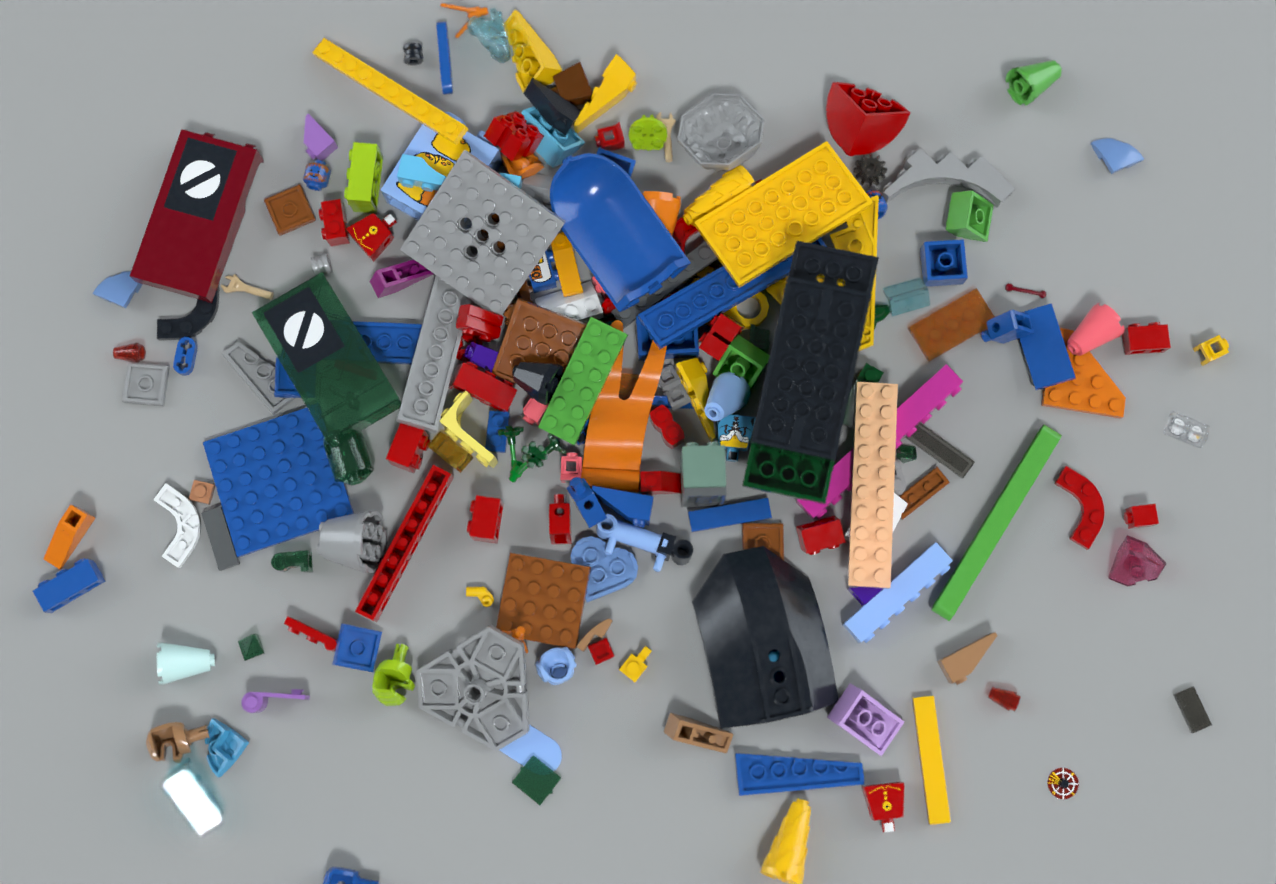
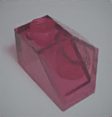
[1108,535,1166,587]

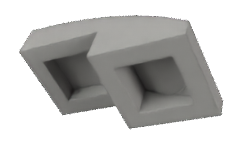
[658,364,691,411]

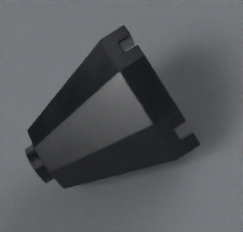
[512,362,564,405]

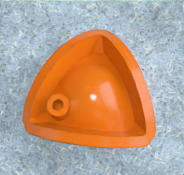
[500,154,545,179]

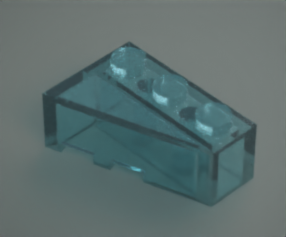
[163,758,224,834]

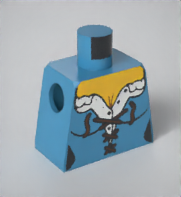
[716,415,756,462]

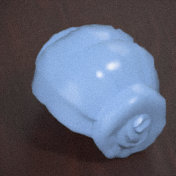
[535,647,577,685]

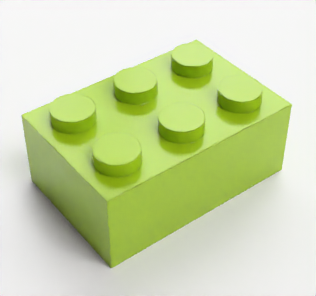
[344,142,383,214]

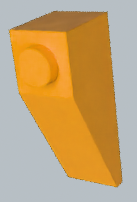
[551,232,583,297]

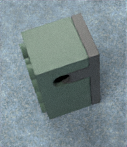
[680,442,727,508]

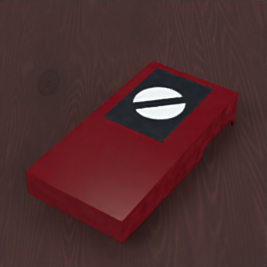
[130,129,264,303]

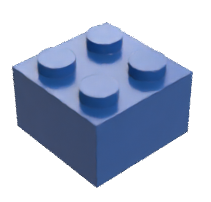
[920,239,968,287]

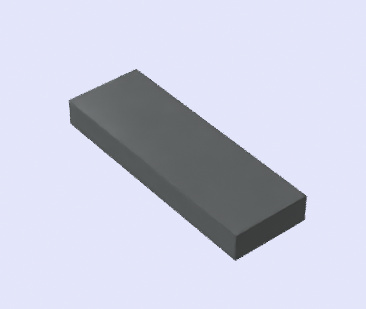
[201,506,240,571]

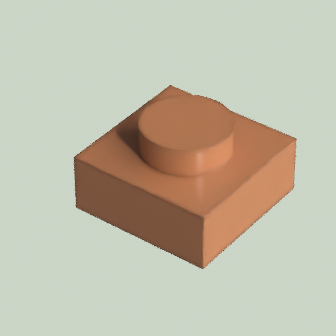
[189,480,216,505]

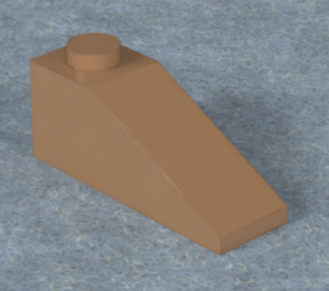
[937,632,997,685]
[664,713,734,754]

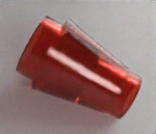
[113,343,146,363]
[988,687,1021,712]

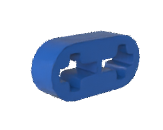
[173,337,198,376]

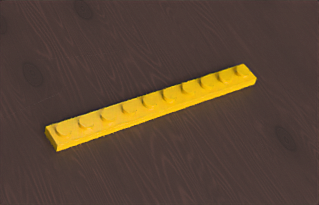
[312,38,468,145]

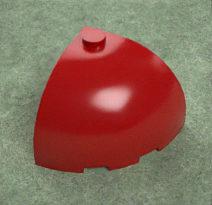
[826,82,911,156]

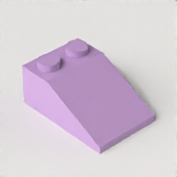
[827,683,904,756]

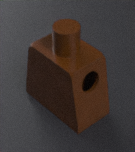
[550,62,593,106]

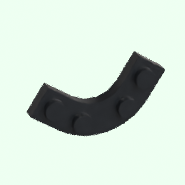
[157,282,220,340]

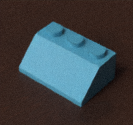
[521,106,585,168]

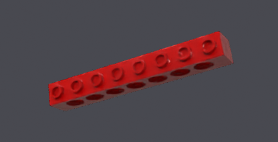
[355,465,454,622]

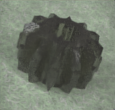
[853,153,887,188]

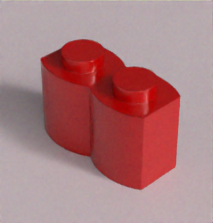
[650,404,685,449]

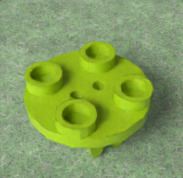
[628,115,668,151]

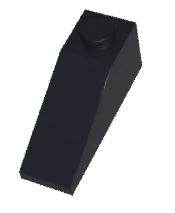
[523,78,582,136]

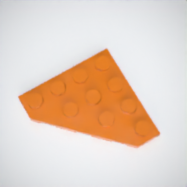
[1041,328,1126,419]

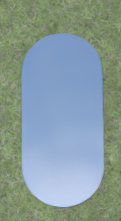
[499,725,562,775]

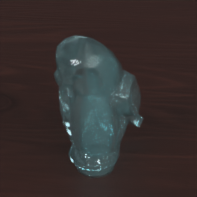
[467,9,511,63]

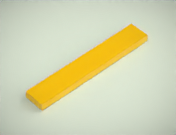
[912,696,951,825]

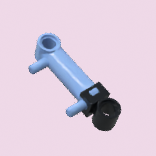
[596,514,693,572]

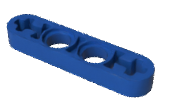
[436,21,453,95]

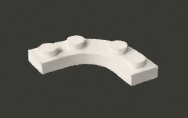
[154,483,200,568]

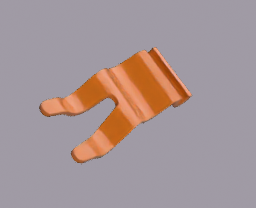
[581,320,667,493]

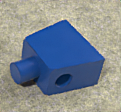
[981,309,1034,343]
[567,477,607,528]

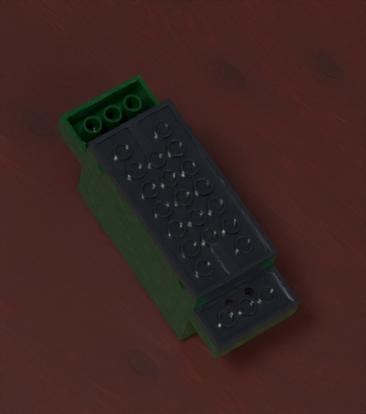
[742,241,879,505]

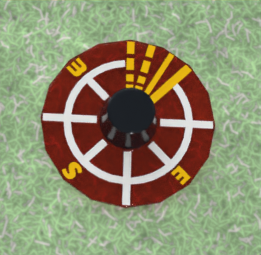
[1047,768,1079,800]

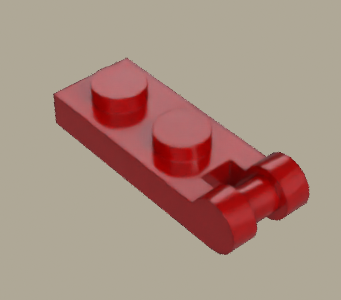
[284,616,338,651]

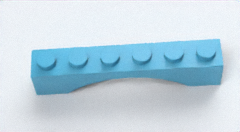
[397,154,522,192]

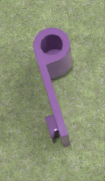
[241,689,310,713]

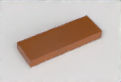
[899,467,950,520]

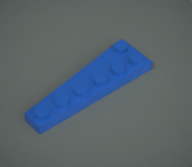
[735,753,865,796]

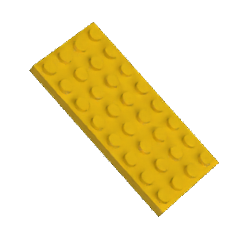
[694,141,873,288]

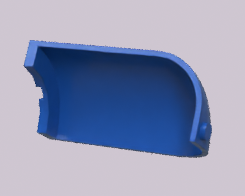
[550,153,691,312]

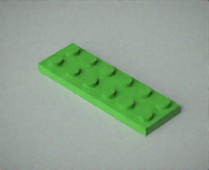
[538,317,628,445]

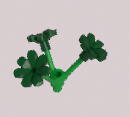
[497,425,567,483]

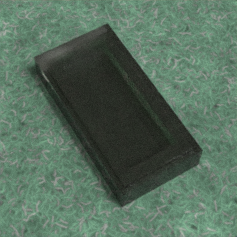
[1173,686,1212,733]

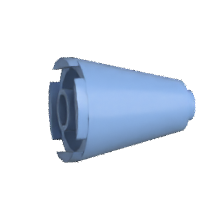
[705,372,751,421]

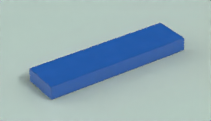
[688,498,772,532]

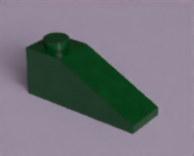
[843,363,884,429]

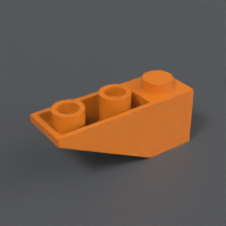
[43,504,96,570]

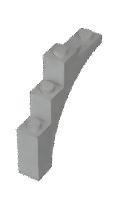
[882,148,1015,208]

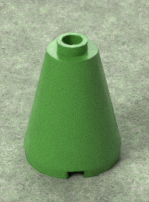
[1005,60,1062,106]

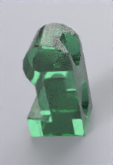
[271,550,313,573]

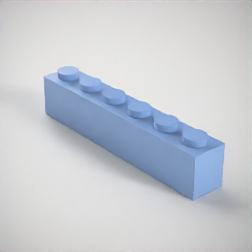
[842,543,953,643]

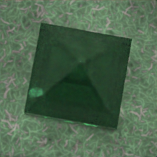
[896,445,917,463]

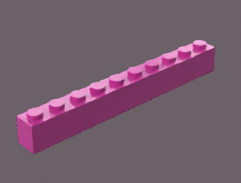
[796,364,963,520]

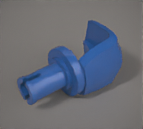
[323,867,379,884]

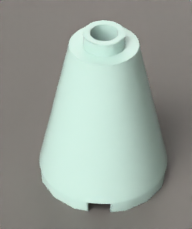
[157,643,215,685]

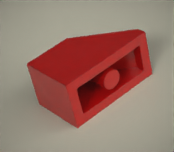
[640,471,681,495]

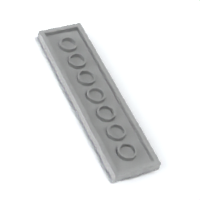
[396,275,471,433]

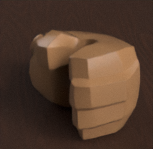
[146,722,210,763]

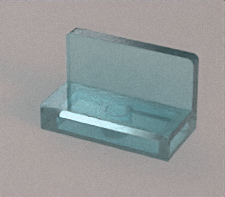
[883,278,930,317]

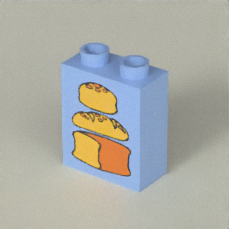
[381,112,502,222]

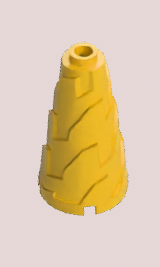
[682,165,755,226]
[760,798,811,884]

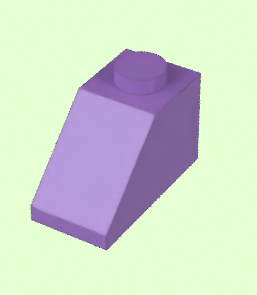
[304,114,338,161]

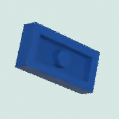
[485,411,510,453]

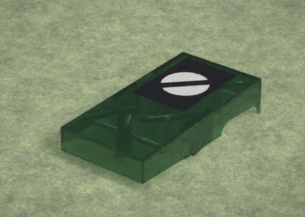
[251,272,401,448]

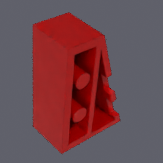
[448,361,517,412]

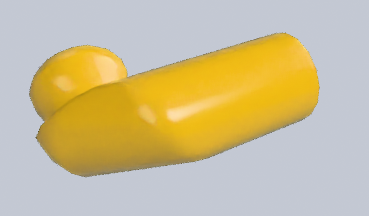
[466,587,494,607]

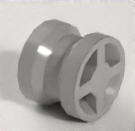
[311,254,332,277]

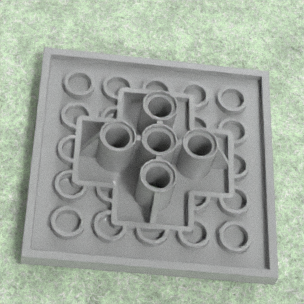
[400,150,566,315]

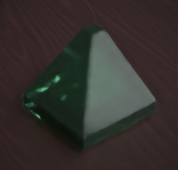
[238,634,264,661]

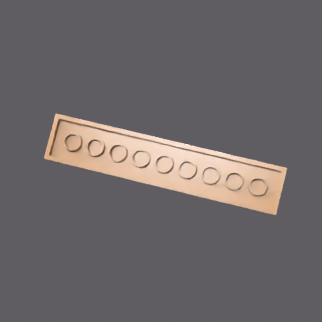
[848,382,898,589]

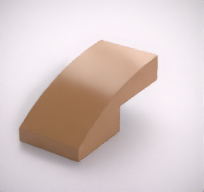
[577,618,613,652]

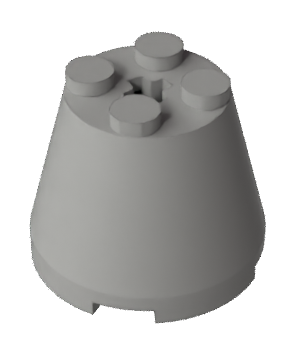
[317,511,387,573]

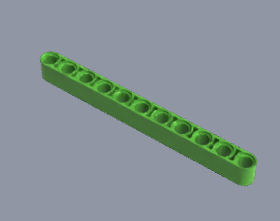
[931,424,1062,621]

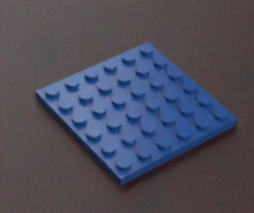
[203,404,354,557]

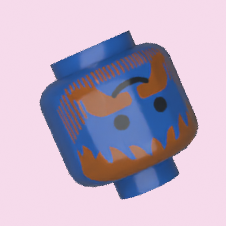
[303,160,331,191]

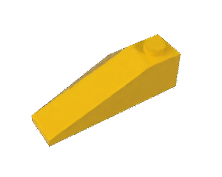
[504,10,562,93]
[574,54,637,133]
[675,358,716,442]

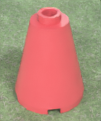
[1067,303,1125,356]

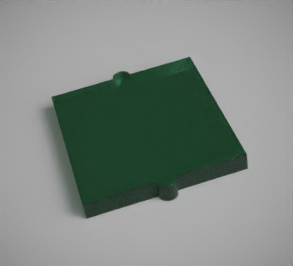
[512,755,561,805]

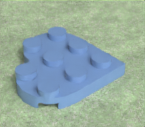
[571,536,638,603]

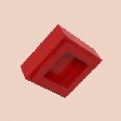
[588,638,615,665]

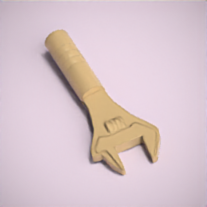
[656,112,676,162]
[220,274,274,300]

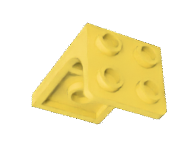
[439,391,498,468]

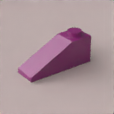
[370,259,434,298]

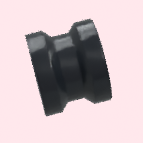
[403,43,423,65]

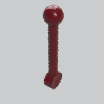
[1005,283,1047,298]

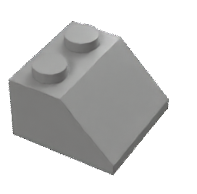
[521,173,553,211]

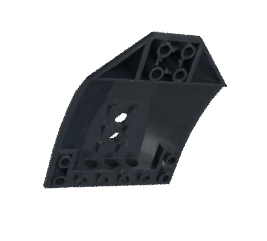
[691,546,839,729]

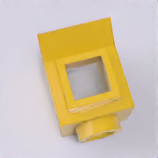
[1193,335,1229,366]

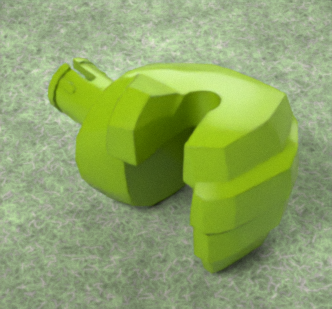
[372,644,415,706]

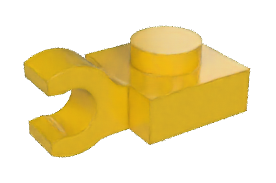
[619,646,652,682]

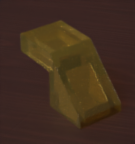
[428,431,474,473]

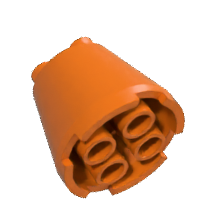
[642,191,681,236]

